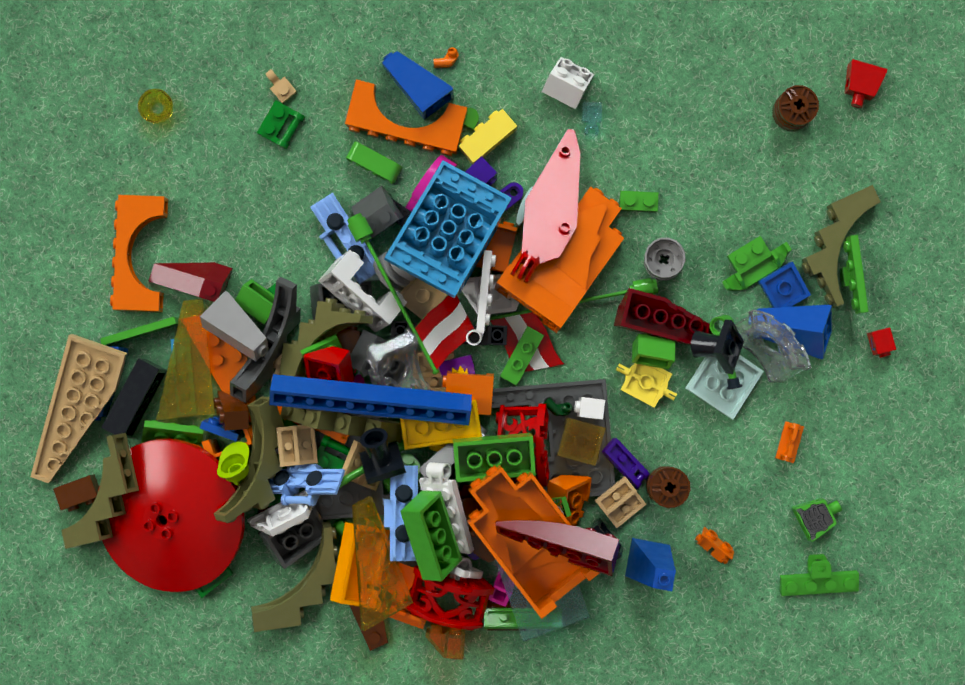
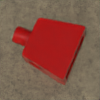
[845,59,888,108]

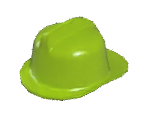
[217,442,250,485]

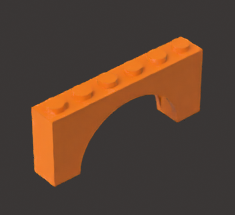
[345,79,468,156]
[110,195,168,312]

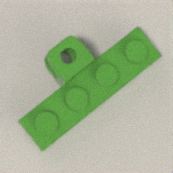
[839,235,869,314]
[780,554,859,596]

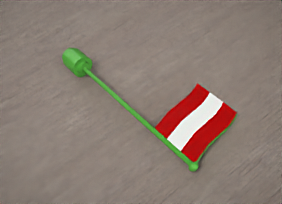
[347,213,474,375]
[490,278,658,372]

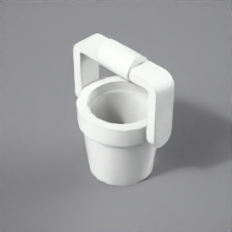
[449,556,483,580]

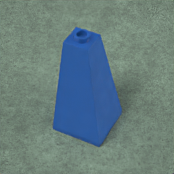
[382,51,454,120]
[750,305,832,359]
[625,538,676,591]

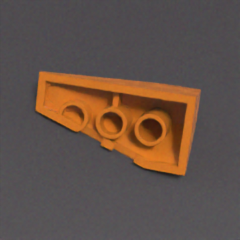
[547,475,592,526]

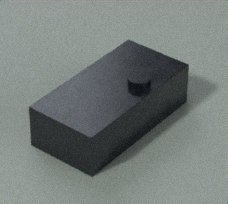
[101,358,167,438]

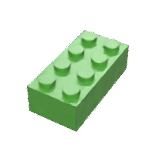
[452,433,536,482]
[400,491,462,581]

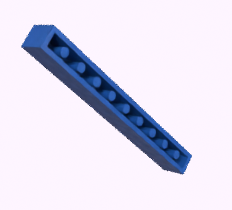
[269,374,472,425]

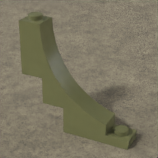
[61,433,139,549]

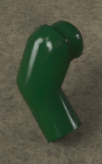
[543,397,573,416]

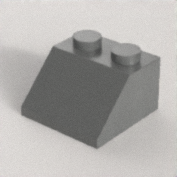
[351,186,403,239]

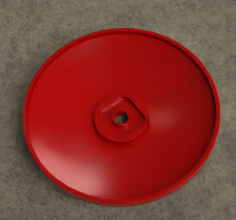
[98,438,245,592]

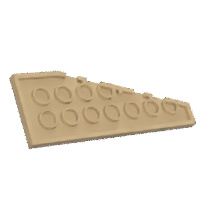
[30,334,127,483]

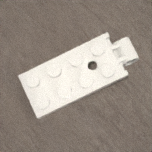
[466,250,496,346]
[419,462,474,554]

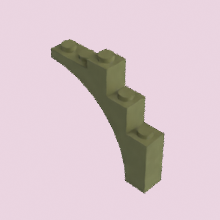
[801,185,881,308]
[279,298,374,378]
[213,396,284,523]
[280,406,403,443]
[251,522,338,632]

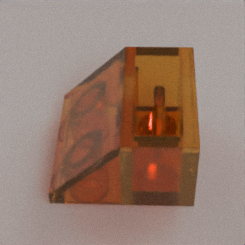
[425,624,466,659]

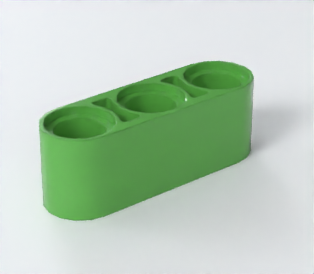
[346,141,403,184]

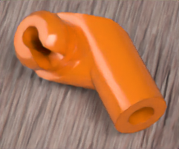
[433,47,459,68]

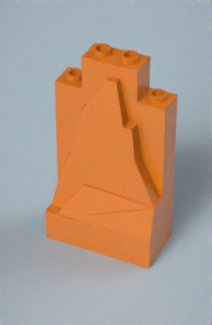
[494,186,624,333]
[467,465,600,619]

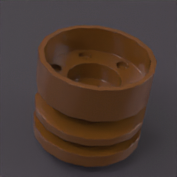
[772,85,819,131]
[646,466,690,508]

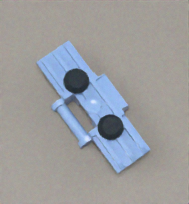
[310,193,376,284]
[268,464,345,506]
[383,465,418,561]

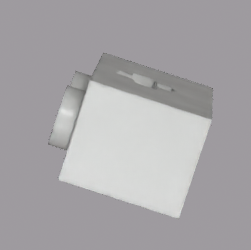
[574,397,605,420]

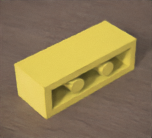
[459,109,517,165]

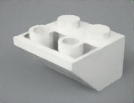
[542,57,594,109]

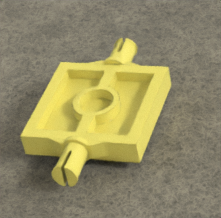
[616,363,677,408]

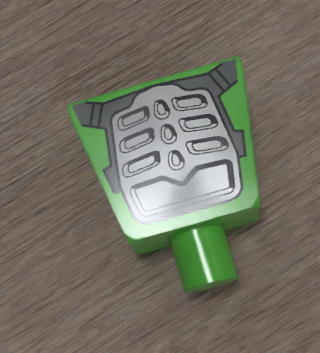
[791,498,842,542]

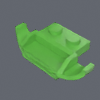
[722,236,792,291]

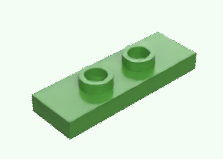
[500,326,544,386]

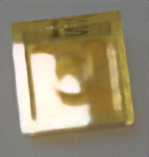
[556,417,606,466]

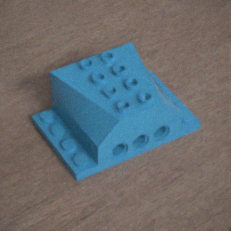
[384,160,512,298]

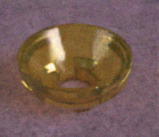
[138,89,173,124]

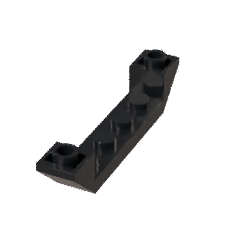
[391,321,507,346]

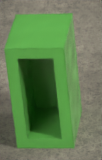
[235,279,274,325]
[632,334,675,370]

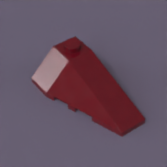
[148,262,233,302]

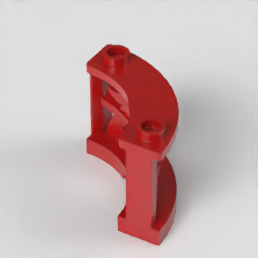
[496,404,550,487]
[405,566,495,631]

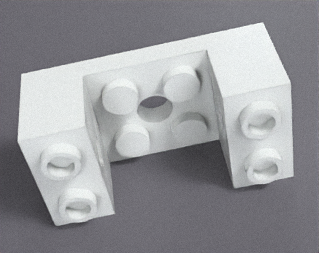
[318,250,407,332]

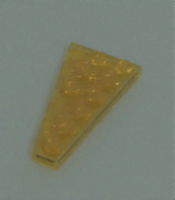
[156,299,215,420]
[352,496,413,631]

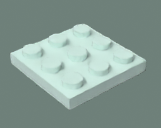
[685,355,764,419]

